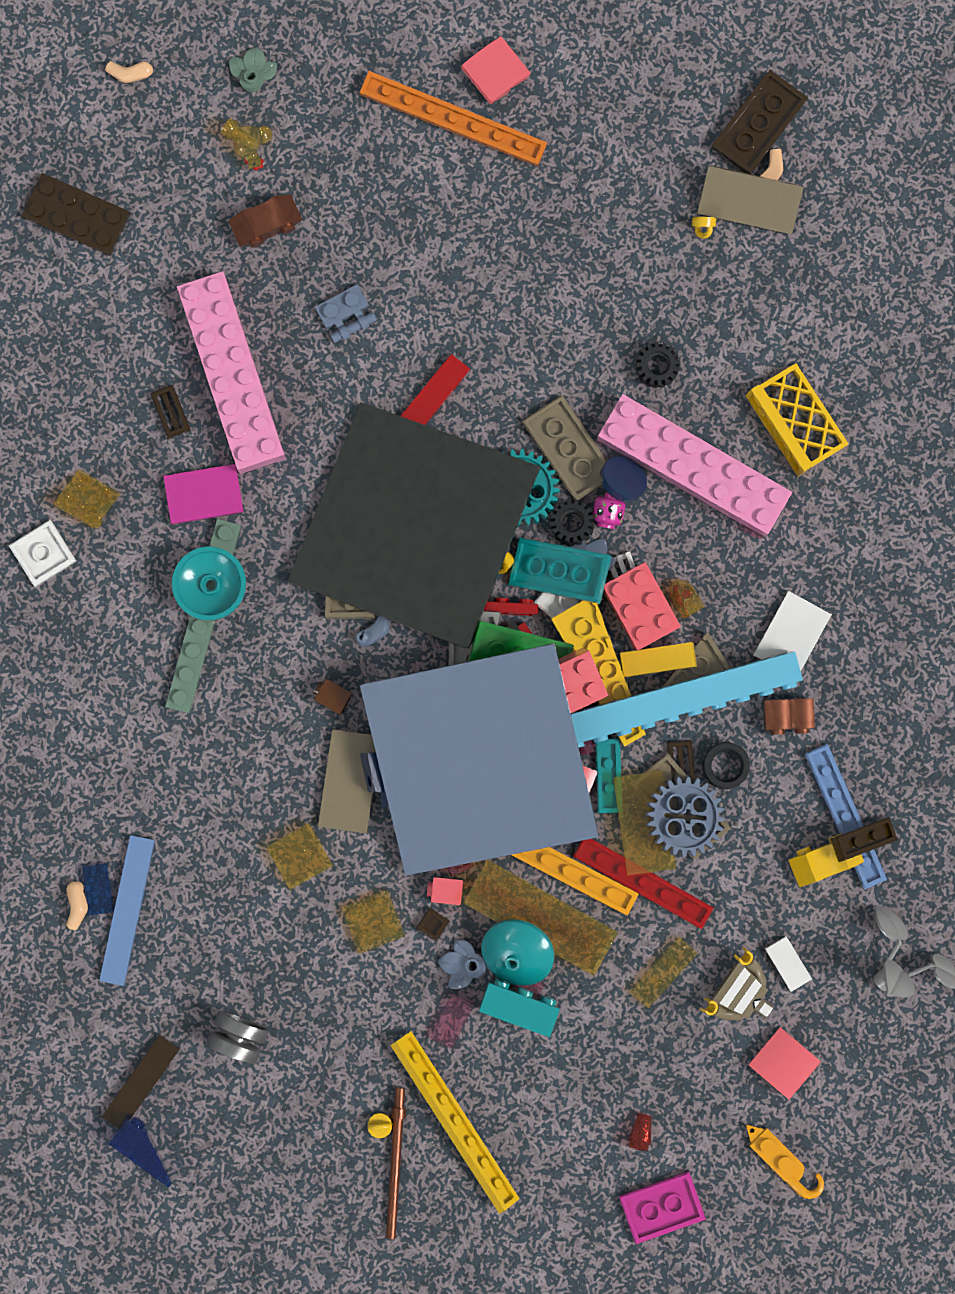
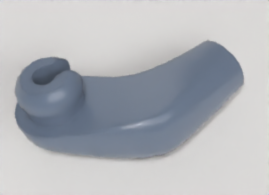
[356,616,391,647]

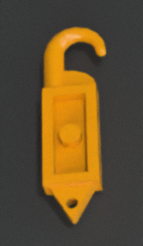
[746,1125,824,1199]

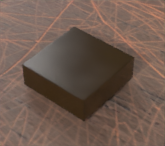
[416,907,450,942]

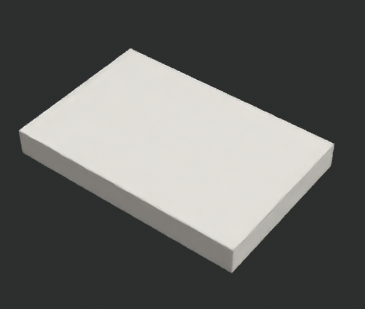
[753,591,832,671]

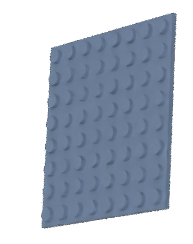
[360,643,599,876]

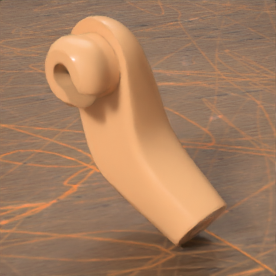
[105,61,153,83]
[761,149,783,180]
[66,881,88,930]

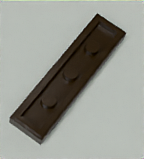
[102,1034,180,1131]

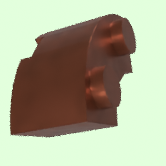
[228,194,302,248]

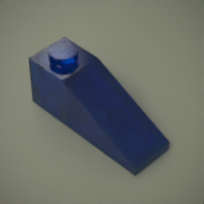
[109,1115,172,1188]

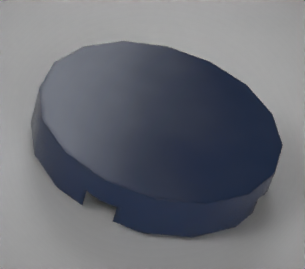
[600,456,647,502]

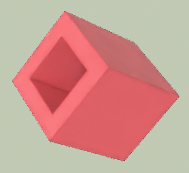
[427,877,463,905]

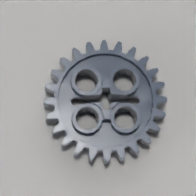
[645,777,725,857]

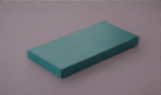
[508,537,612,604]

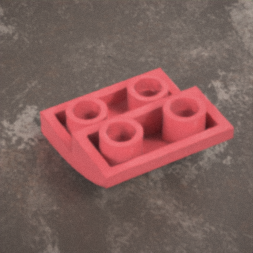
[460,36,531,104]
[749,1027,821,1100]

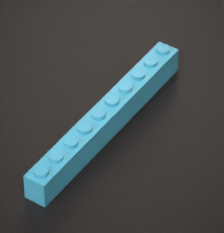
[571,651,803,748]

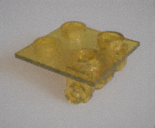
[53,469,121,529]

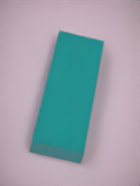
[595,739,622,813]

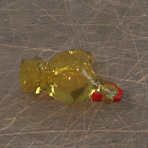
[220,118,273,171]

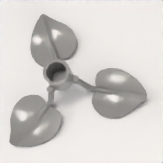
[873,906,955,997]

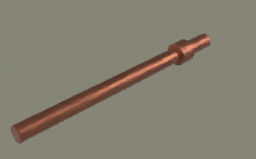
[386,1087,407,1239]

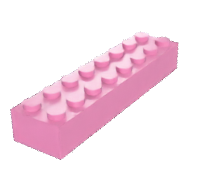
[177,271,286,474]
[597,394,792,537]

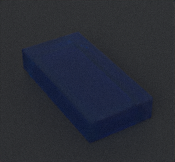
[82,863,114,916]

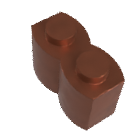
[763,698,815,735]

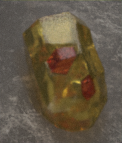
[669,579,705,619]

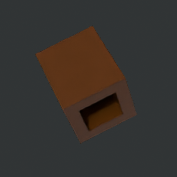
[313,679,353,715]

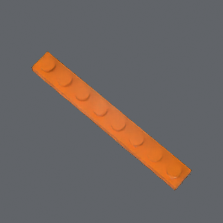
[360,71,547,167]

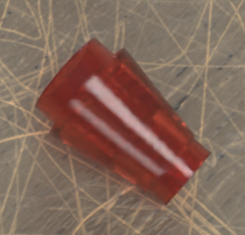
[627,1113,652,1152]

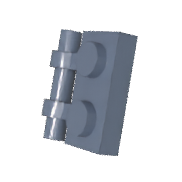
[315,284,377,343]

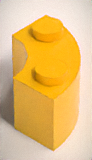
[788,833,864,887]

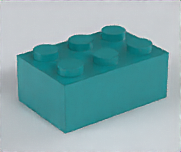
[479,978,560,1038]

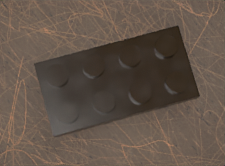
[711,70,808,174]
[22,173,131,257]

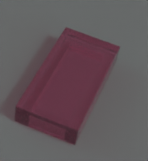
[430,993,474,1049]

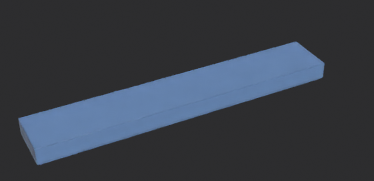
[805,744,887,889]
[99,835,155,986]

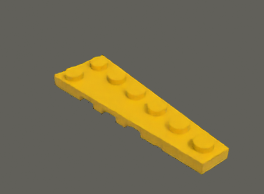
[551,601,646,747]

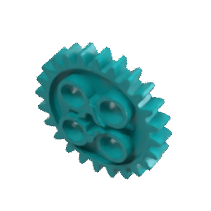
[502,449,560,528]

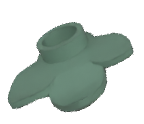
[229,47,277,92]

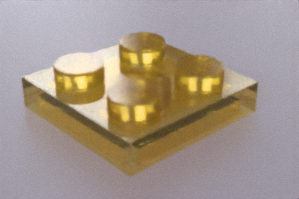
[266,823,333,890]
[342,890,405,954]

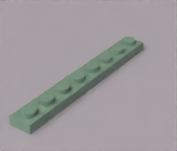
[165,519,241,714]

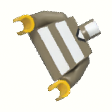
[699,947,774,1021]

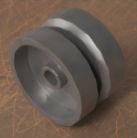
[206,1011,269,1064]

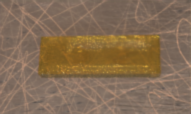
[630,937,698,1008]

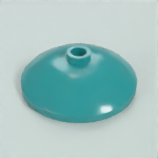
[172,547,246,621]
[481,919,555,986]

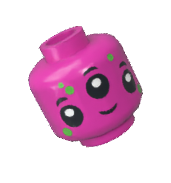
[592,492,626,529]

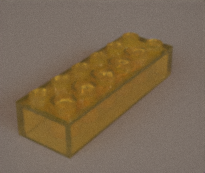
[463,859,618,976]

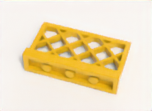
[745,363,849,477]

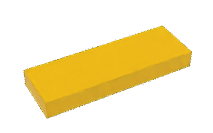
[620,642,697,677]

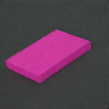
[163,464,244,525]
[619,1171,706,1244]

